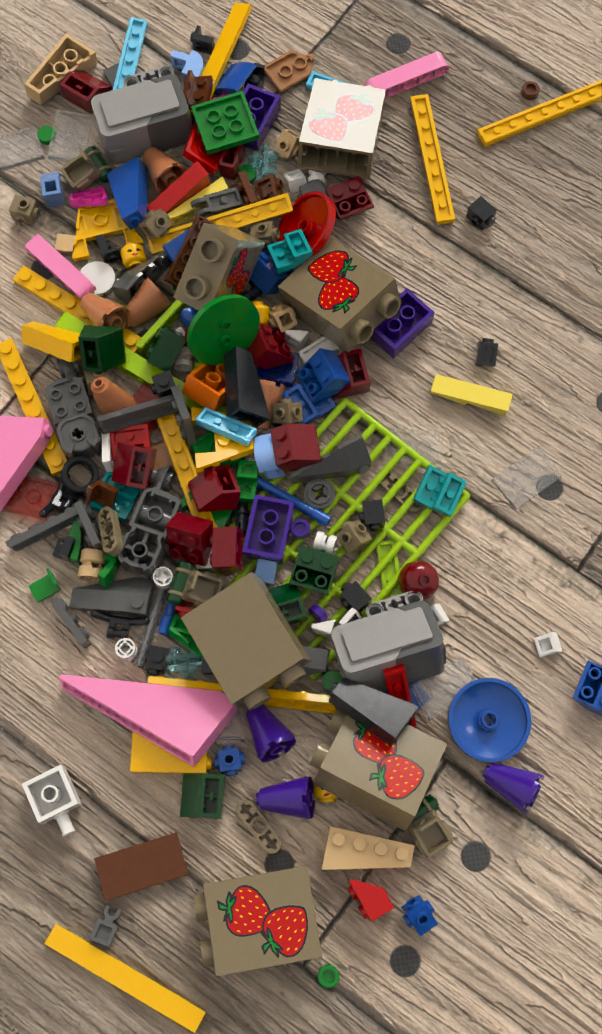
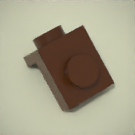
[85,480,119,508]

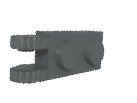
[190,187,244,217]
[52,597,91,649]

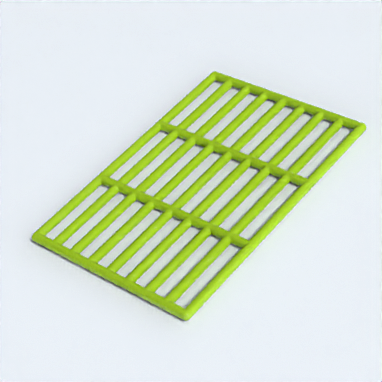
[194,398,470,680]

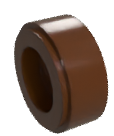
[521,81,540,100]

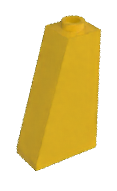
[21,321,81,362]
[130,731,212,774]

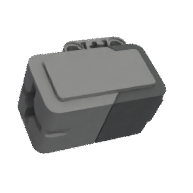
[91,66,193,163]
[331,591,446,692]

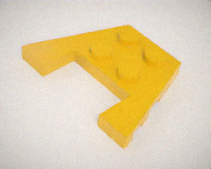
[72,199,144,263]
[191,407,254,473]

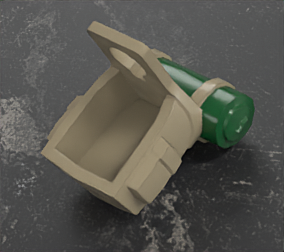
[61,146,112,192]
[166,561,223,607]
[398,794,453,858]

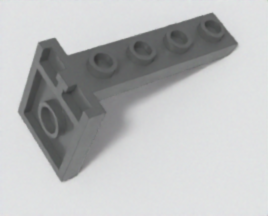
[97,385,196,446]
[5,500,104,551]

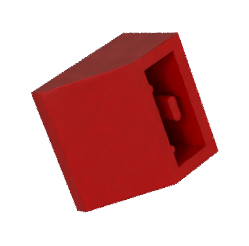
[347,879,394,922]

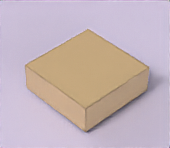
[54,233,76,255]

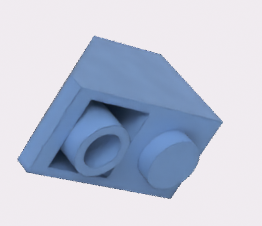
[40,171,65,208]

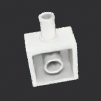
[22,765,82,837]

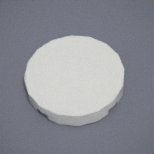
[80,261,116,297]

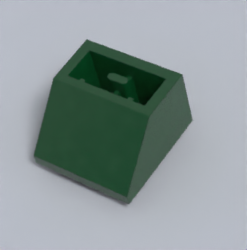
[145,324,186,372]
[78,325,126,372]
[289,546,339,595]
[268,583,308,625]
[180,773,225,820]

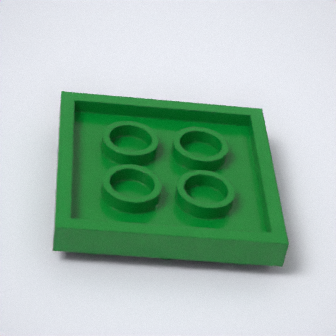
[191,90,260,155]

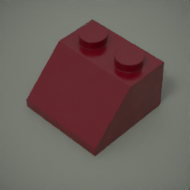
[270,423,322,473]

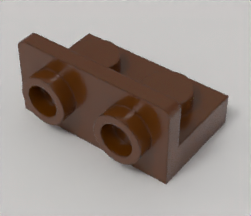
[183,70,214,110]
[229,170,258,208]
[253,173,284,202]

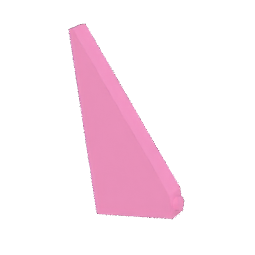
[0,416,53,512]
[59,674,238,767]

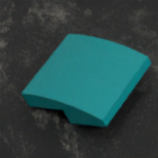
[267,229,313,274]
[412,465,467,517]
[90,472,142,523]

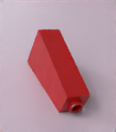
[147,161,210,214]

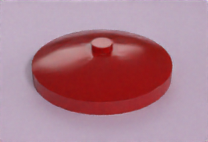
[278,191,336,262]

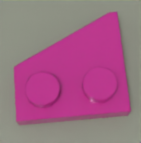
[69,186,109,208]

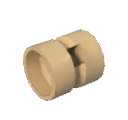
[77,548,107,582]

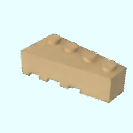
[24,33,97,105]
[321,826,415,870]

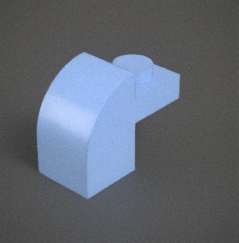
[170,50,204,83]
[254,433,285,480]

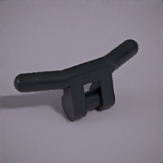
[39,473,78,518]
[90,610,150,639]

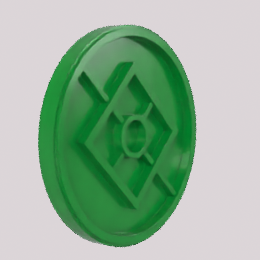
[187,294,260,365]

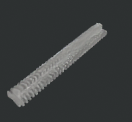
[133,588,167,668]

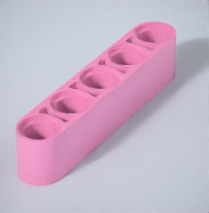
[364,52,449,99]
[24,234,96,300]

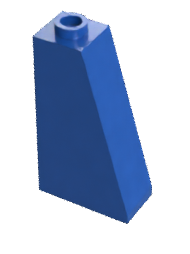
[107,156,147,230]

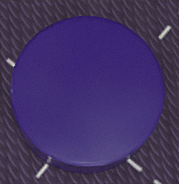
[290,518,310,539]
[308,604,328,623]

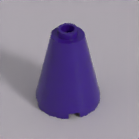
[246,704,296,763]
[482,763,544,815]
[256,776,315,820]

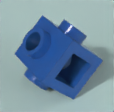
[214,745,245,776]
[401,895,438,936]

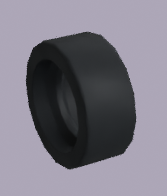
[61,456,99,495]

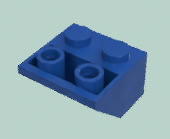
[250,251,294,296]
[296,348,351,403]
[572,660,602,717]

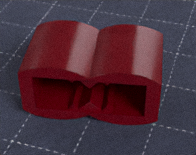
[219,144,245,180]

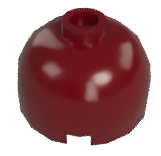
[398,561,439,600]

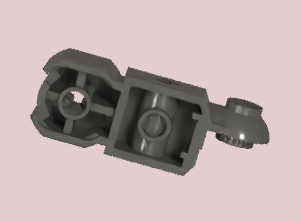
[44,359,102,459]
[117,465,183,579]

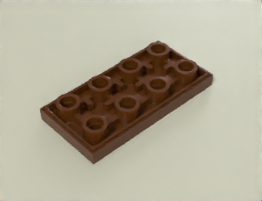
[164,214,216,288]
[94,832,189,901]

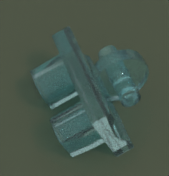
[247,143,277,180]
[166,647,203,678]

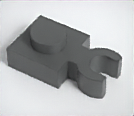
[89,905,121,948]

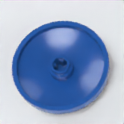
[447,678,531,762]

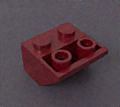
[59,70,112,114]
[325,176,374,220]
[247,323,294,369]
[331,348,370,400]
[111,442,157,489]
[188,465,241,512]
[166,512,213,566]
[210,526,243,576]

